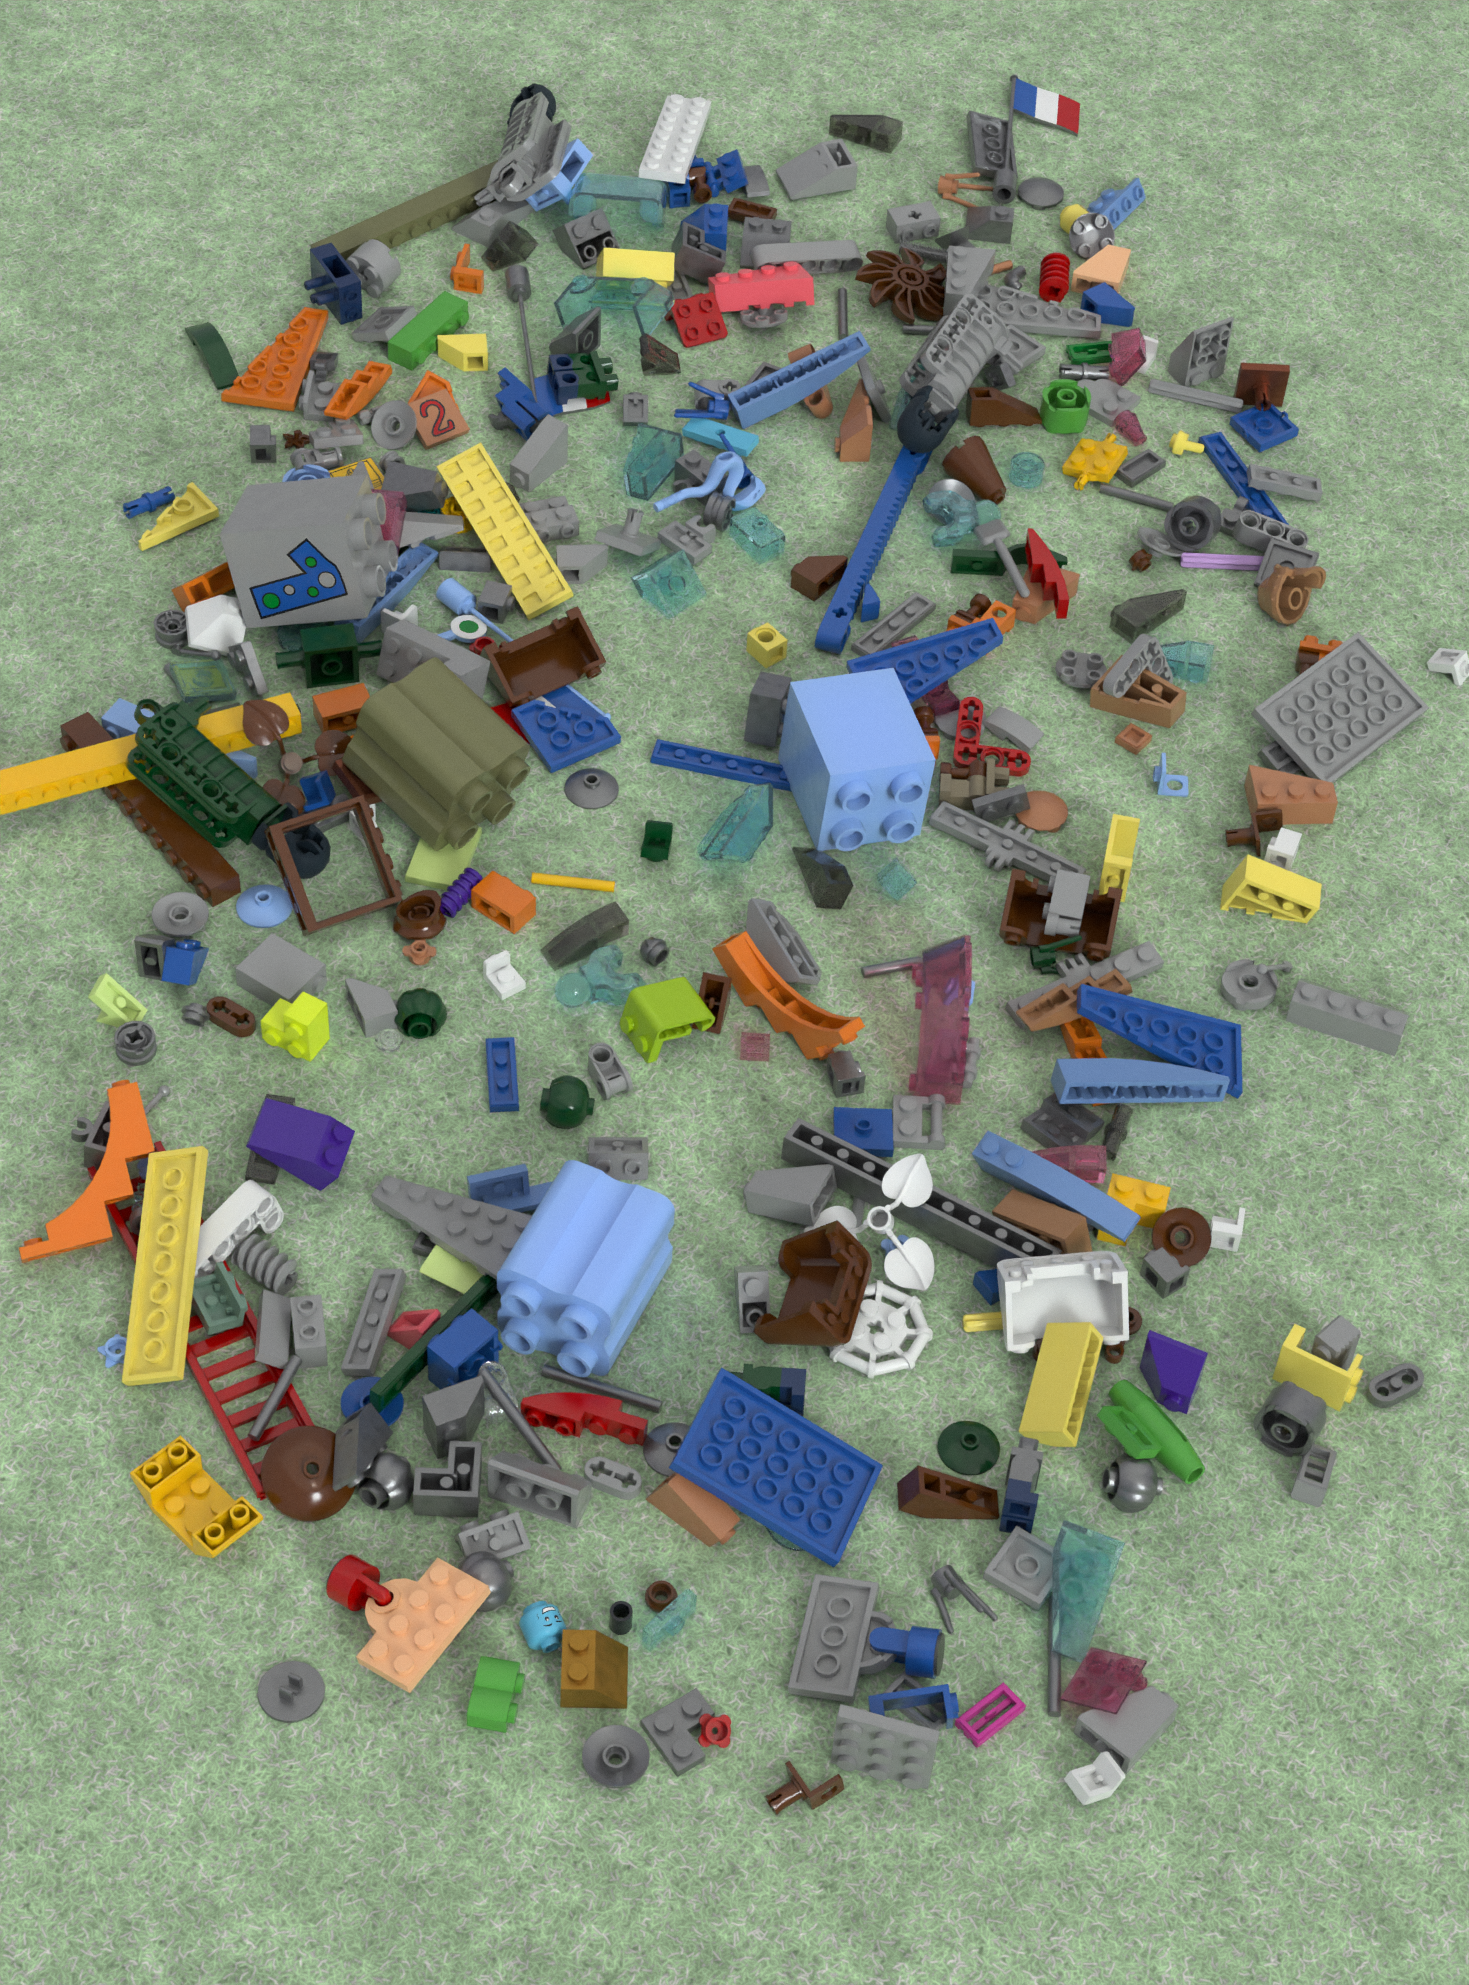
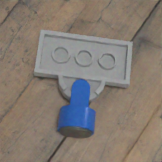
[788,1574,945,1703]

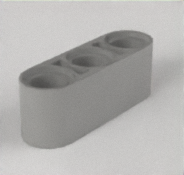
[1232,510,1309,552]

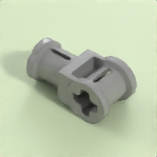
[290,447,344,470]

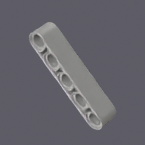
[749,240,863,274]

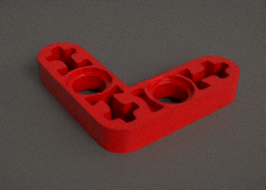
[953,697,1031,777]

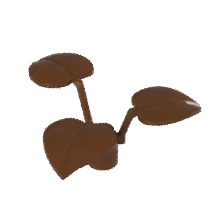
[242,700,352,815]

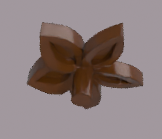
[283,430,310,449]

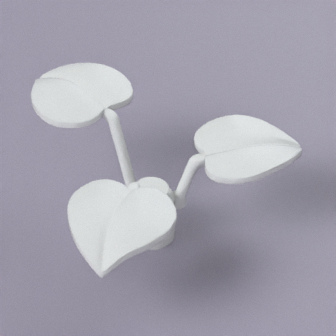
[804,1154,935,1291]

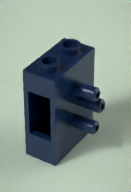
[304,242,363,325]

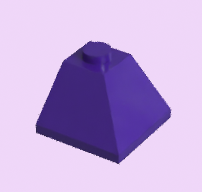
[1139,1330,1208,1414]

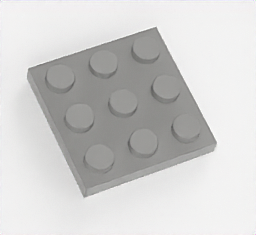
[830,1704,940,1790]

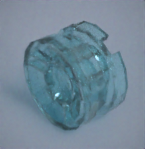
[1008,452,1045,489]

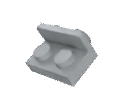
[299,370,340,422]
[588,1137,648,1180]
[454,1509,531,1560]

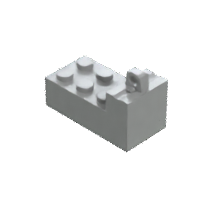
[376,619,491,699]

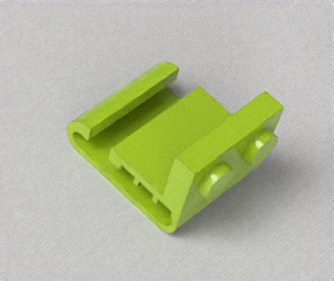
[619,977,715,1064]

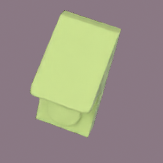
[88,973,148,1027]

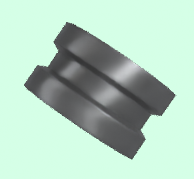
[703,491,736,532]
[154,609,188,649]
[114,1021,157,1066]

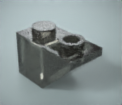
[481,221,538,271]

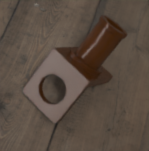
[1225,809,1283,857]
[765,1761,844,1815]

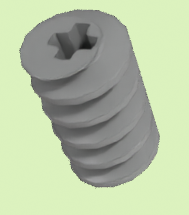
[231,1233,298,1295]

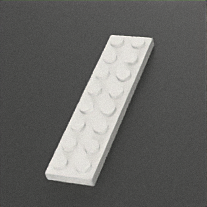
[638,94,712,184]

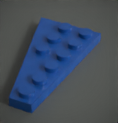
[1077,984,1243,1099]

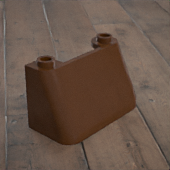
[480,606,606,708]
[999,868,1123,962]
[753,1220,872,1347]

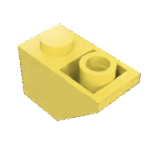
[437,334,488,371]

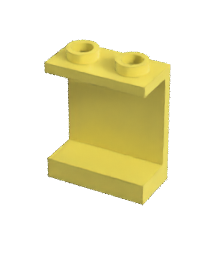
[1099,814,1140,902]
[1272,1324,1364,1412]

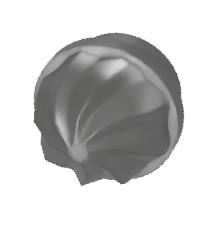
[640,937,670,966]

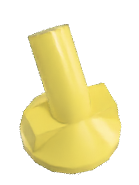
[1169,430,1204,455]

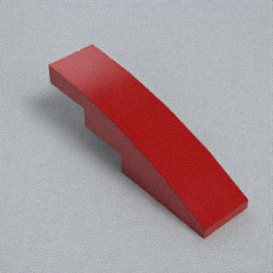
[1025,528,1069,619]

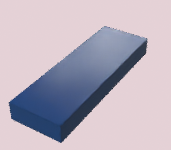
[485,1037,519,1112]

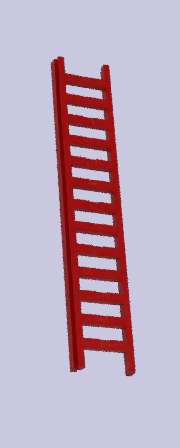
[87,1141,315,1501]

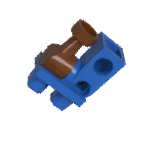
[662,155,712,208]

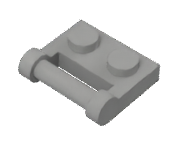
[892,1094,945,1150]

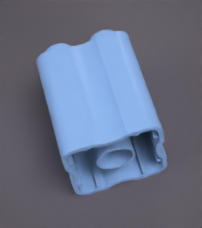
[497,1160,675,1377]

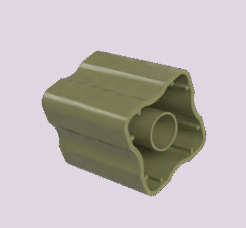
[342,657,531,851]

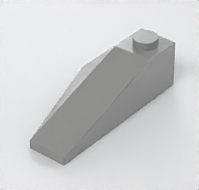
[380,510,464,549]

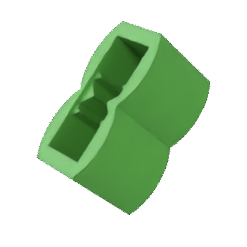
[466,1656,525,1733]

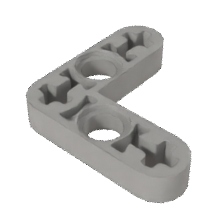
[1103,633,1173,698]

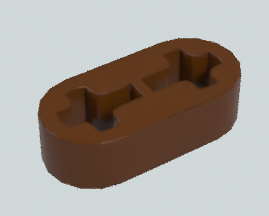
[206,996,256,1037]

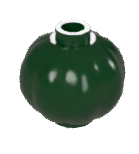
[394,988,447,1039]
[539,1075,595,1129]

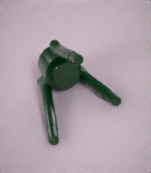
[1030,935,1082,975]

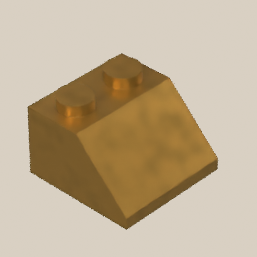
[560,1629,628,1709]

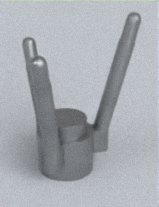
[930,1565,998,1634]

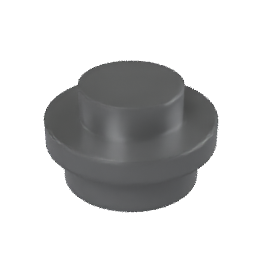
[181,1003,210,1027]

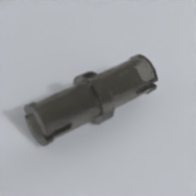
[1098,1104,1133,1161]

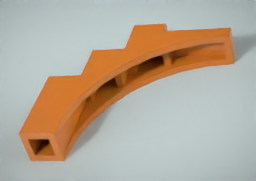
[712,931,865,1061]

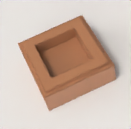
[1115,723,1153,755]

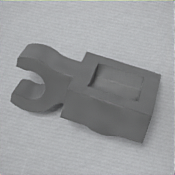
[310,352,338,382]
[1219,496,1249,537]

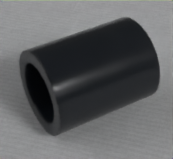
[609,1601,633,1635]

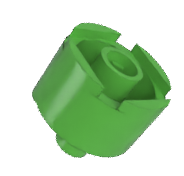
[1039,379,1091,434]

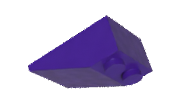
[246,1098,355,1191]

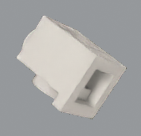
[1264,827,1302,871]

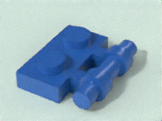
[704,149,749,197]

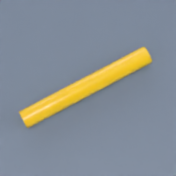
[531,872,615,892]

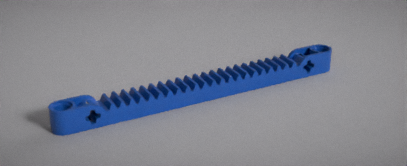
[815,445,933,655]

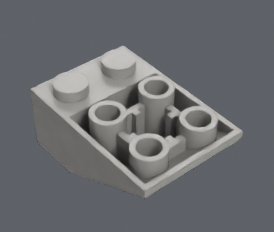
[776,139,858,200]
[1168,317,1234,387]

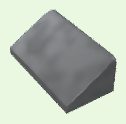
[439,546,492,573]

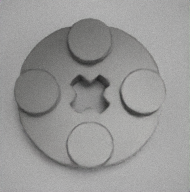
[1220,959,1278,1011]

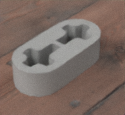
[584,1456,642,1500]

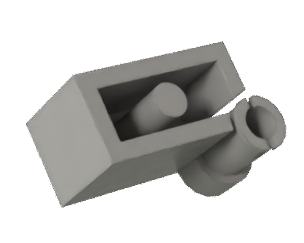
[1042,869,1091,937]

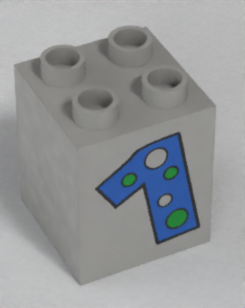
[220,474,398,628]

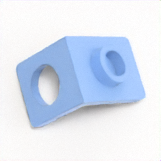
[1153,753,1189,797]

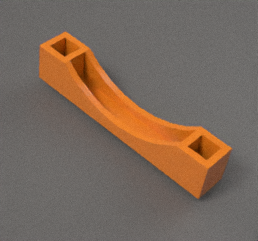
[171,562,235,612]

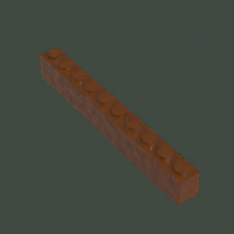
[60,712,241,907]

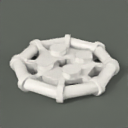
[828,1280,933,1379]

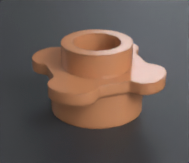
[402,939,436,965]

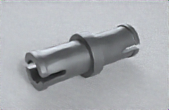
[1059,363,1109,380]

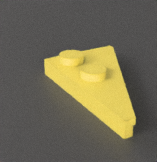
[138,482,219,551]

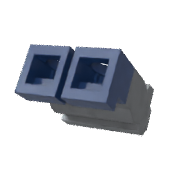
[999,1437,1044,1534]

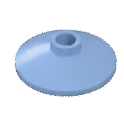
[236,884,293,928]

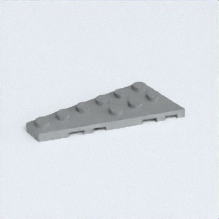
[371,1176,532,1281]

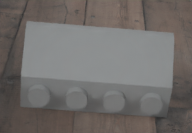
[1286,978,1410,1056]

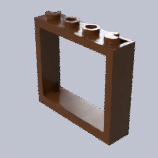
[264,795,403,936]

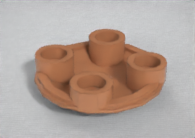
[1015,791,1068,833]

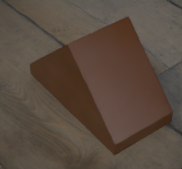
[692,972,732,1034]

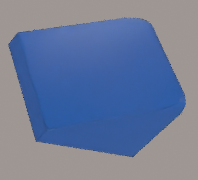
[861,584,880,623]
[973,1269,1000,1306]

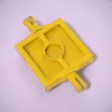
[1062,433,1128,491]

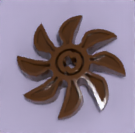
[855,247,946,324]

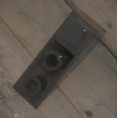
[829,115,903,154]
[792,847,854,909]

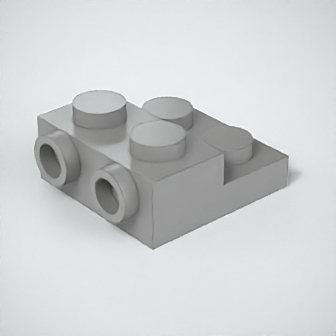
[519,496,579,543]

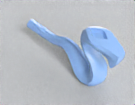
[653,451,766,513]

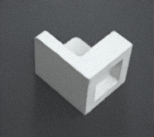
[381,604,418,633]
[1210,1207,1246,1252]

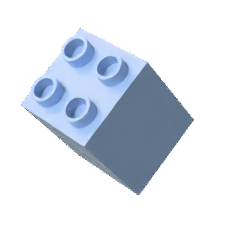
[778,668,936,852]

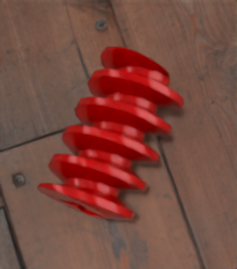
[1039,253,1070,303]

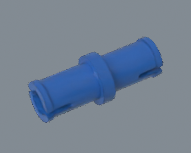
[123,486,175,519]

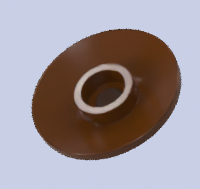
[1152,1207,1212,1267]

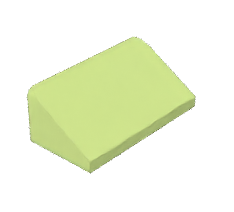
[419,1245,483,1294]

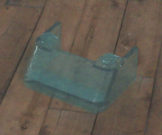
[554,275,675,339]

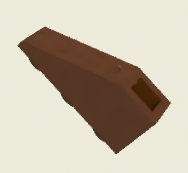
[965,387,1042,427]

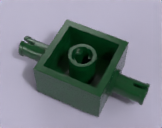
[275,623,382,689]

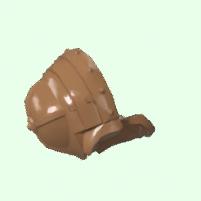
[1257,564,1326,626]

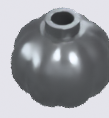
[356,1452,414,1510]
[1102,1453,1163,1513]
[457,1551,514,1612]

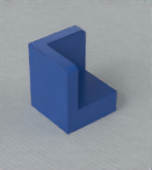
[299,770,336,812]

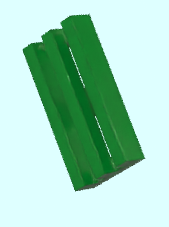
[1066,341,1119,365]

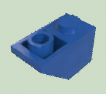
[1080,282,1135,327]
[161,939,209,986]

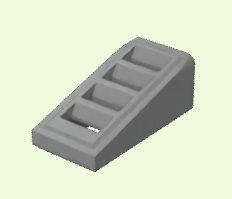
[1291,1444,1337,1507]

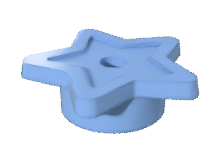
[97,1334,127,1368]

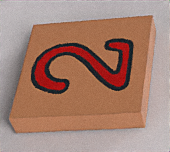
[408,389,470,450]

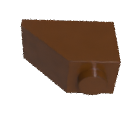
[790,555,848,602]

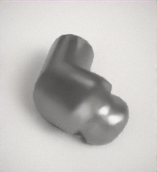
[1004,265,1026,290]

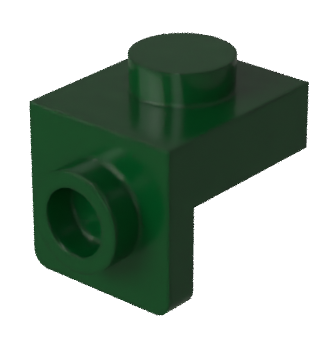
[641,820,673,862]

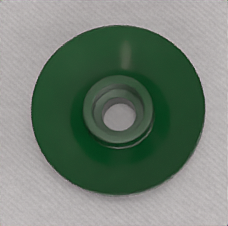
[937,1421,1000,1475]

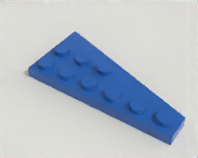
[846,618,1003,704]

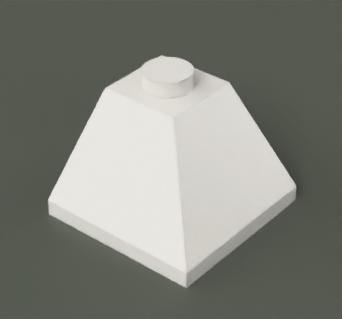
[185,595,246,656]

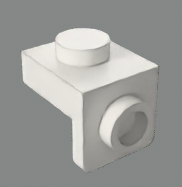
[1064,1751,1125,1806]

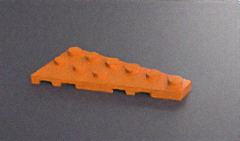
[221,307,329,412]

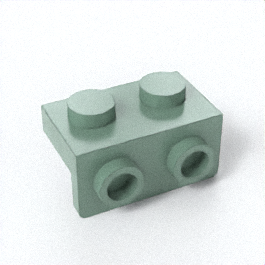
[192,1262,248,1335]

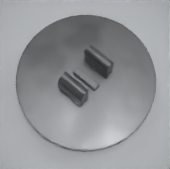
[258,1661,325,1723]

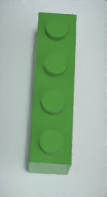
[388,291,469,371]

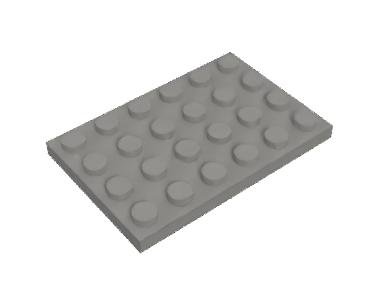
[1251,632,1429,783]

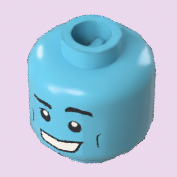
[519,1601,567,1653]

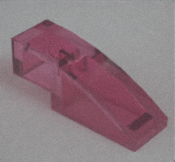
[1032,1145,1107,1183]

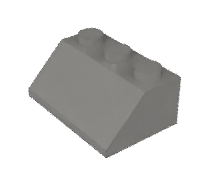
[488,1451,592,1529]

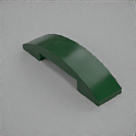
[185,322,239,390]

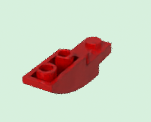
[521,1392,648,1446]

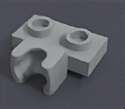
[658,515,716,565]

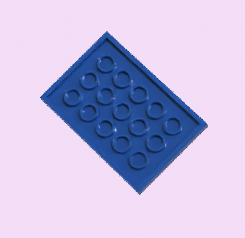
[669,1367,883,1568]

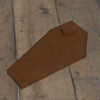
[897,1465,999,1520]

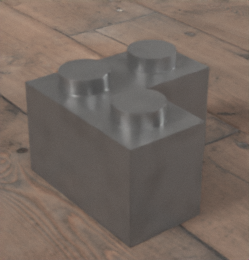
[671,221,726,284]
[744,671,792,747]
[413,1441,482,1517]

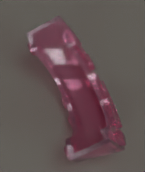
[908,934,972,1105]

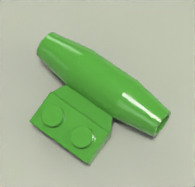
[1097,1379,1205,1484]

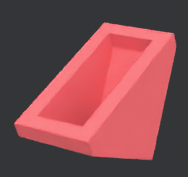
[387,1309,441,1349]

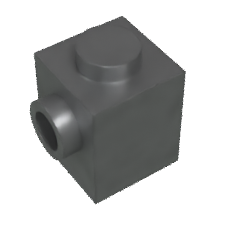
[478,580,516,624]

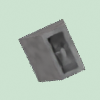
[552,208,620,269]

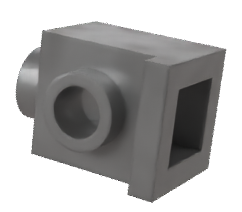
[250,425,277,463]
[826,1050,866,1098]
[1140,1247,1190,1299]

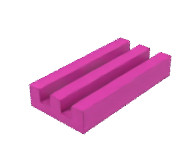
[954,1682,1026,1748]

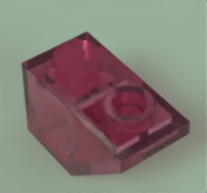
[1108,328,1146,386]

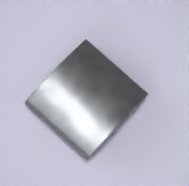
[1020,1093,1105,1161]

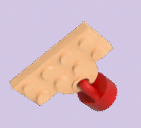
[326,1554,491,1693]

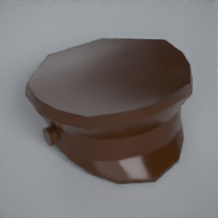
[393,890,447,940]

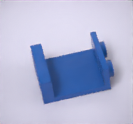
[868,1684,959,1729]

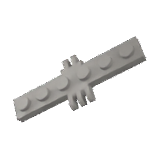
[929,801,1087,882]
[1006,941,1164,1029]

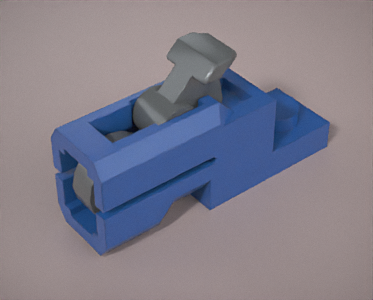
[488,367,553,441]

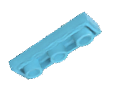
[682,418,759,457]

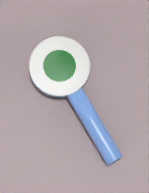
[438,615,487,643]

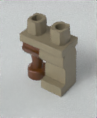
[939,758,1010,811]

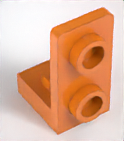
[450,243,484,294]

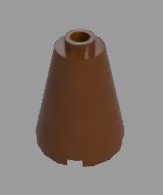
[942,436,1006,505]

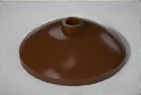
[261,1426,356,1522]

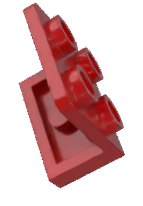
[663,292,728,348]

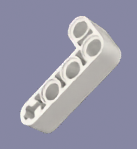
[194,1180,284,1279]

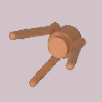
[938,172,993,207]

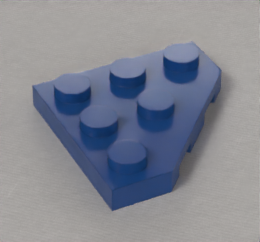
[511,700,621,773]

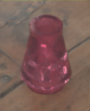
[1114,410,1147,446]

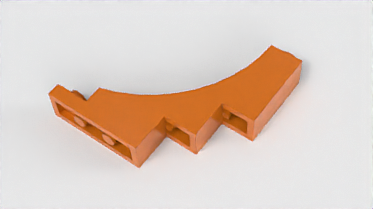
[19,1080,155,1263]

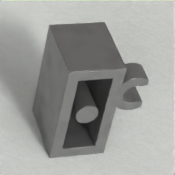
[673,450,727,506]
[71,1101,110,1170]

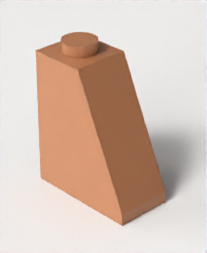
[1012,568,1080,624]
[646,1472,741,1547]

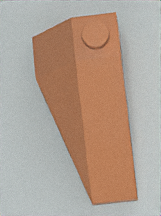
[834,378,873,462]

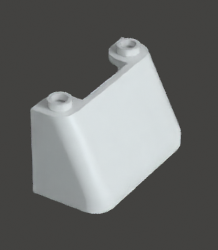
[997,1251,1129,1353]

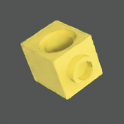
[746,622,788,668]

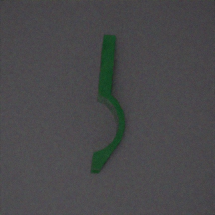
[951,543,1068,576]

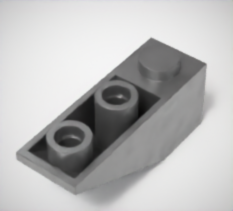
[332,1403,393,1491]

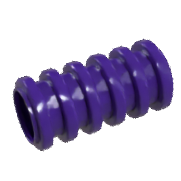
[440,867,483,918]

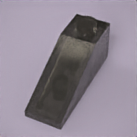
[1109,589,1187,644]

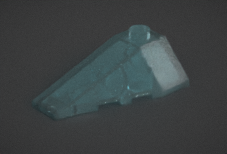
[1052,1520,1125,1663]

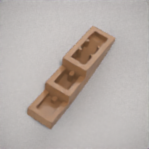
[1016,969,1133,1032]

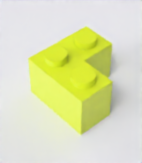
[261,992,330,1062]

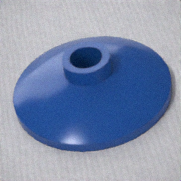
[340,1377,404,1426]

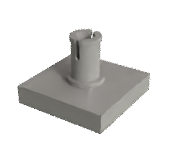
[595,508,662,557]

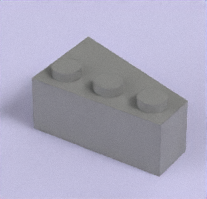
[943,246,996,315]

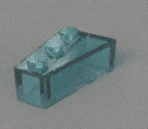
[623,423,684,501]

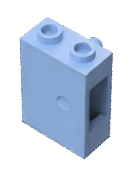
[525,138,593,212]

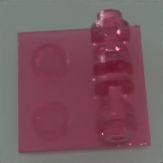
[1060,1647,1148,1715]

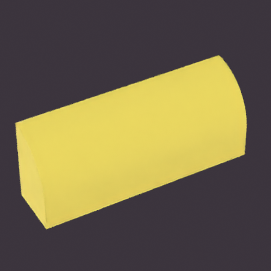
[1019,1322,1104,1447]

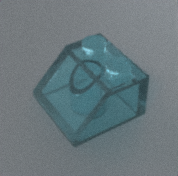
[630,549,707,619]

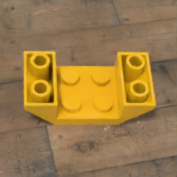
[130,1435,263,1558]

